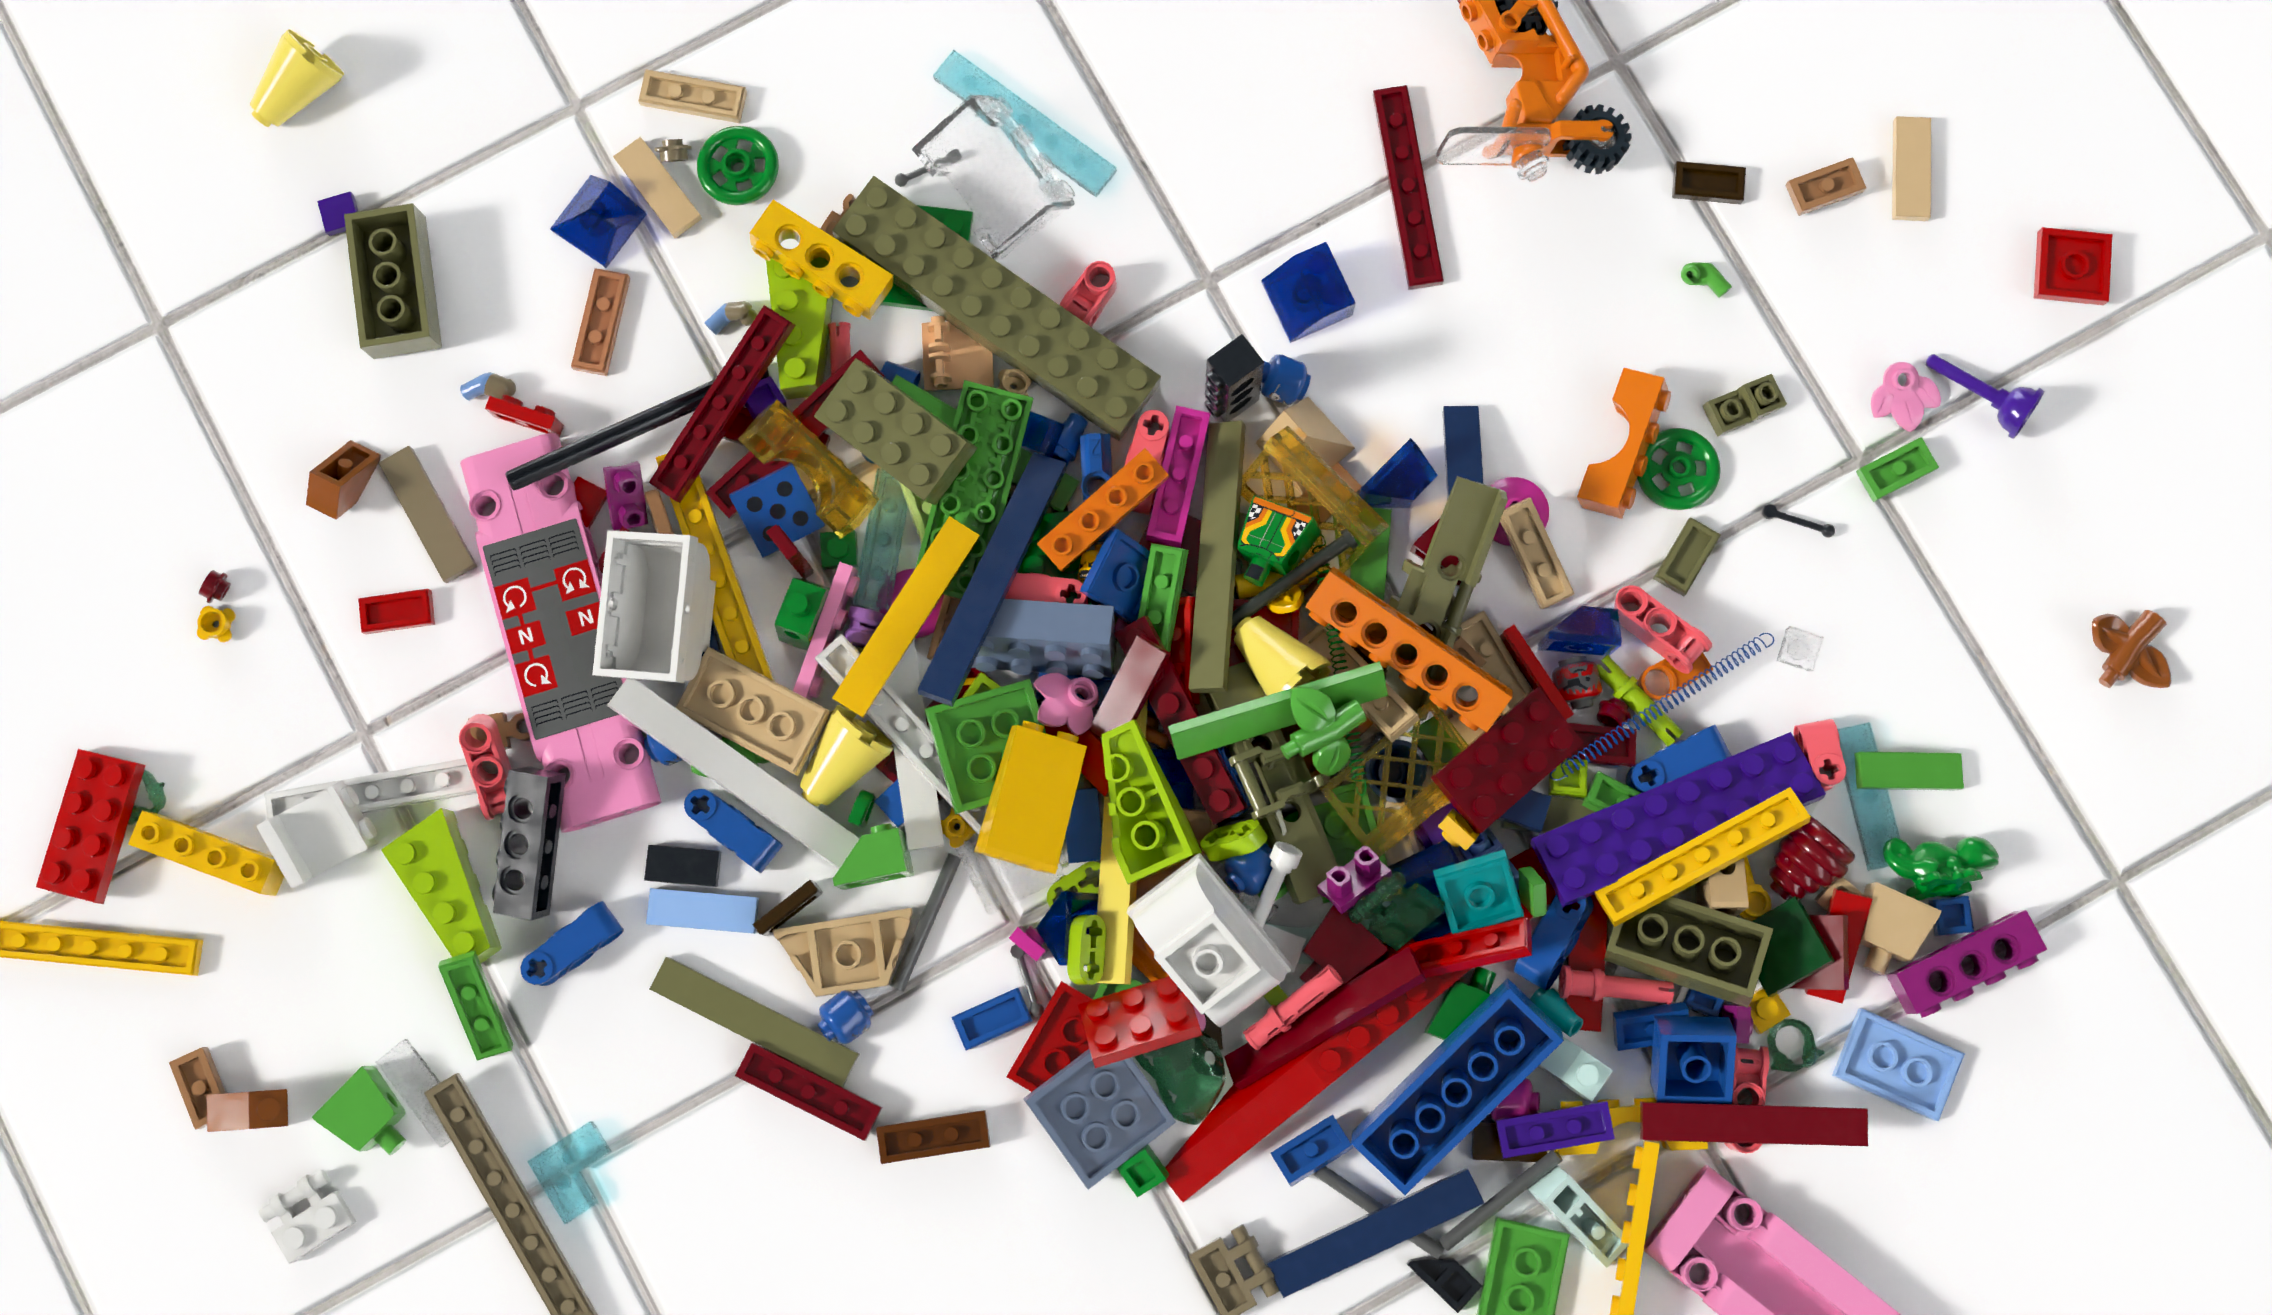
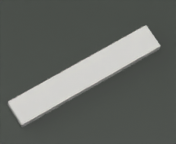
[887,640,944,851]
[264,758,477,819]

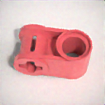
[1059,261,1117,327]
[1793,719,1846,791]

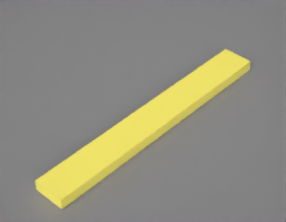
[1097,699,1148,985]

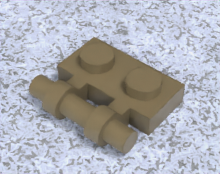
[1189,1224,1280,1315]

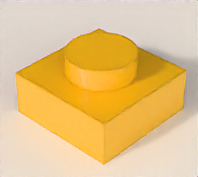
[1438,808,1479,851]
[1739,987,1791,1034]

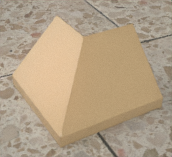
[1256,397,1355,494]

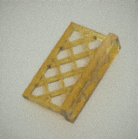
[1241,426,1390,574]
[1320,700,1468,857]

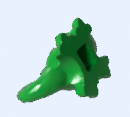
[1883,836,1999,901]

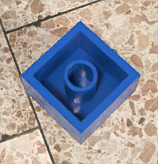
[1650,1016,1737,1104]

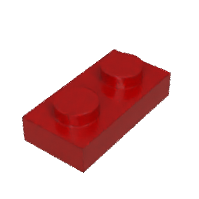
[485,395,564,438]

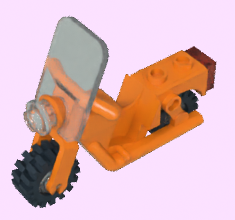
[1436,0,1632,182]

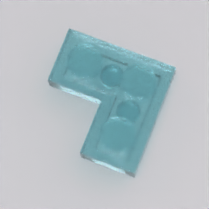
[527,1121,612,1225]

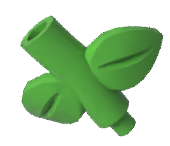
[1280,687,1366,776]

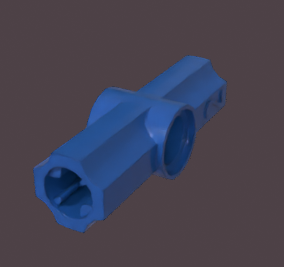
[1080,433,1115,542]

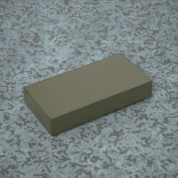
[1653,517,1721,597]

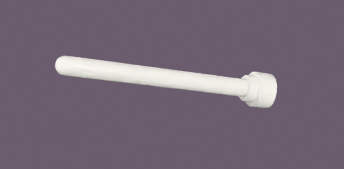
[1252,841,1303,929]

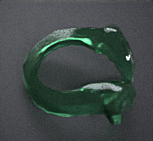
[128,770,166,825]
[1767,1019,1825,1072]

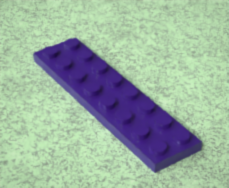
[1530,732,1826,907]

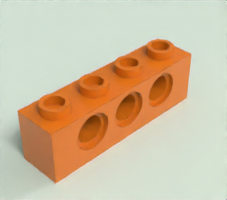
[1037,448,1169,572]

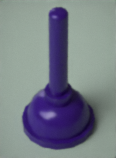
[1926,354,2045,439]

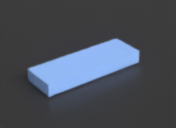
[646,888,759,934]

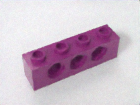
[1886,910,2048,1018]

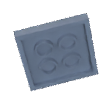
[1023,1049,1176,1190]

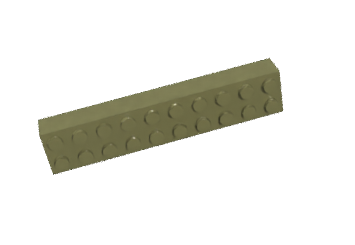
[832,175,1161,441]

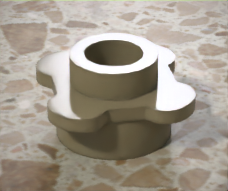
[654,139,692,162]

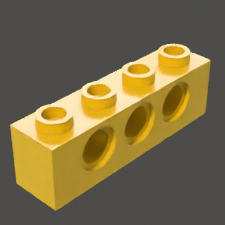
[749,199,893,320]
[128,810,284,896]

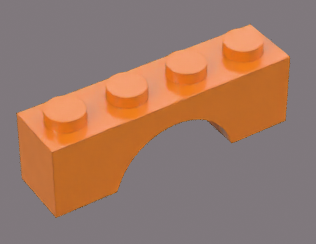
[1577,368,1671,519]

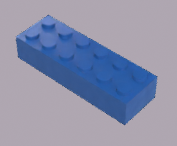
[1351,978,1564,1195]

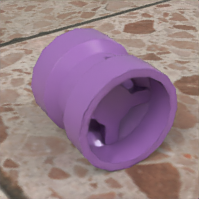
[843,606,885,649]

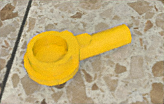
[1739,856,1772,921]

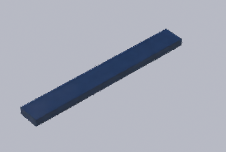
[918,452,1067,707]

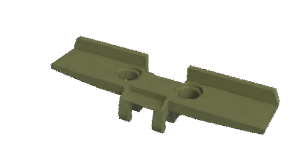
[1384,476,1508,721]
[1204,661,1338,905]

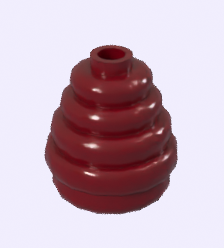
[1769,815,1855,900]

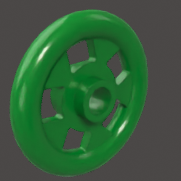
[697,126,779,206]
[1637,428,1721,510]

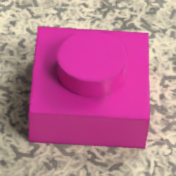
[1009,925,1049,962]

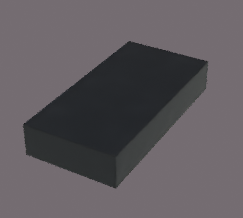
[644,845,722,887]

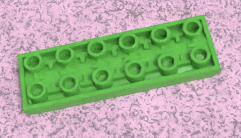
[915,380,1034,599]

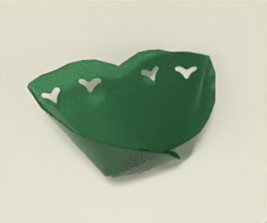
[1134,1030,1226,1125]

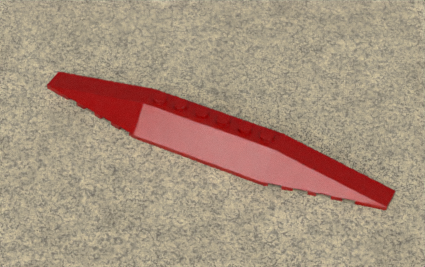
[1165,847,1556,1202]

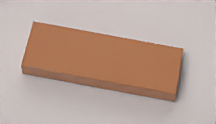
[571,268,631,376]

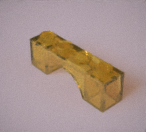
[738,399,880,538]

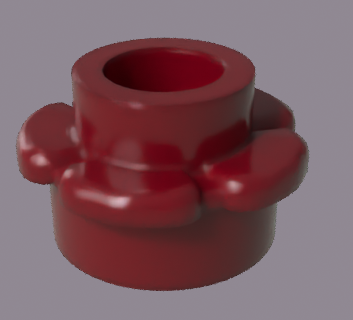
[198,570,231,604]
[1596,698,1632,728]

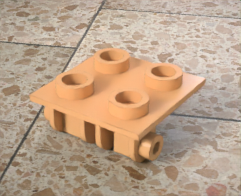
[922,316,994,391]

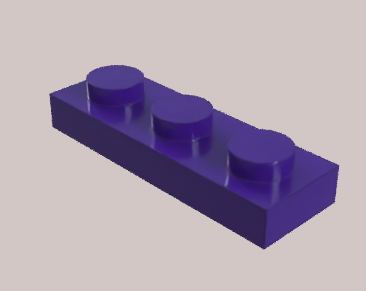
[1495,1101,1615,1158]

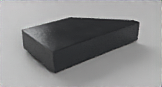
[1406,1258,1483,1313]

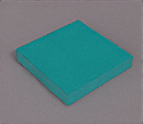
[1433,849,1524,934]

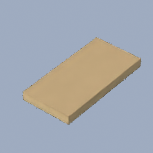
[676,647,832,776]

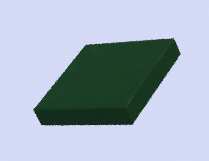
[1751,896,1835,997]

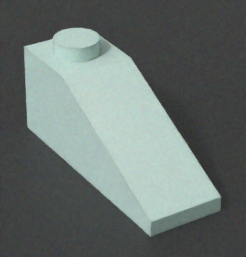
[1538,1037,1613,1101]
[1527,1166,1628,1268]

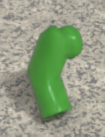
[1681,262,1732,298]

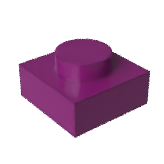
[1720,1005,1753,1044]

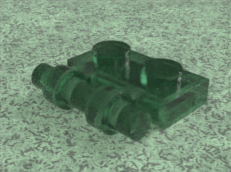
[1348,872,1445,951]

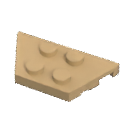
[773,908,913,997]

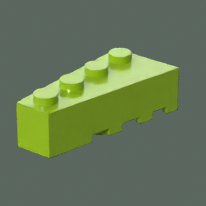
[766,257,835,400]
[381,808,502,963]

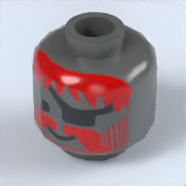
[1552,656,1602,710]

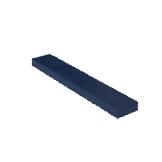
[1267,1167,1484,1298]

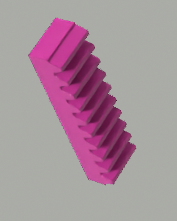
[1146,405,1211,548]

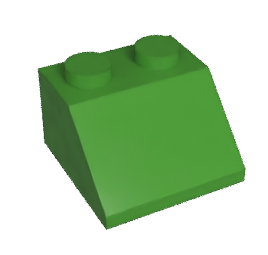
[833,823,914,890]

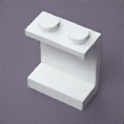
[256,781,378,889]

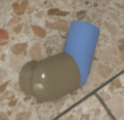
[704,301,757,335]
[460,372,516,401]

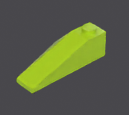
[1101,719,1202,884]

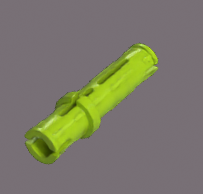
[1596,654,1684,747]

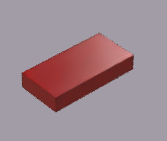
[358,589,435,635]

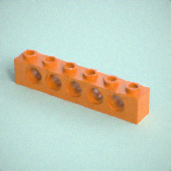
[1305,566,1513,733]

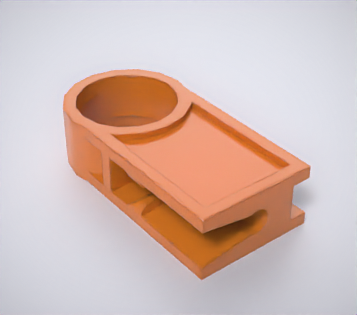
[1638,652,1714,702]

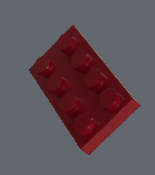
[1430,686,1584,834]

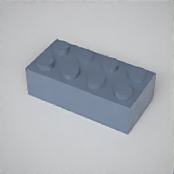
[972,599,1116,680]

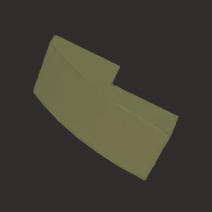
[1702,373,1787,437]

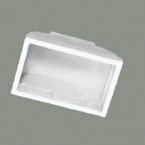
[592,530,716,683]
[1127,853,1292,1027]

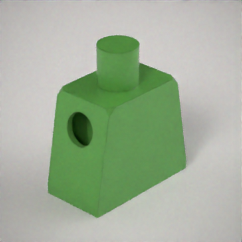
[312,1066,407,1156]

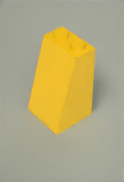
[974,720,1087,874]

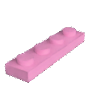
[793,562,860,701]

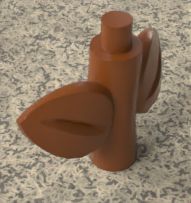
[2092,610,2172,688]

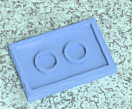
[1832,1008,1965,1122]

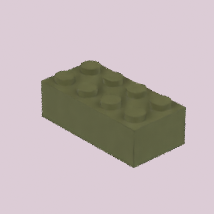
[344,203,442,359]
[814,358,977,505]
[1604,896,1773,1008]

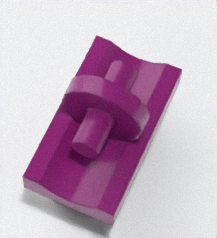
[603,461,649,531]
[1317,846,1392,914]

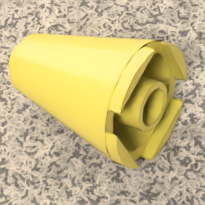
[250,29,344,127]
[1234,616,1331,696]
[800,705,894,807]

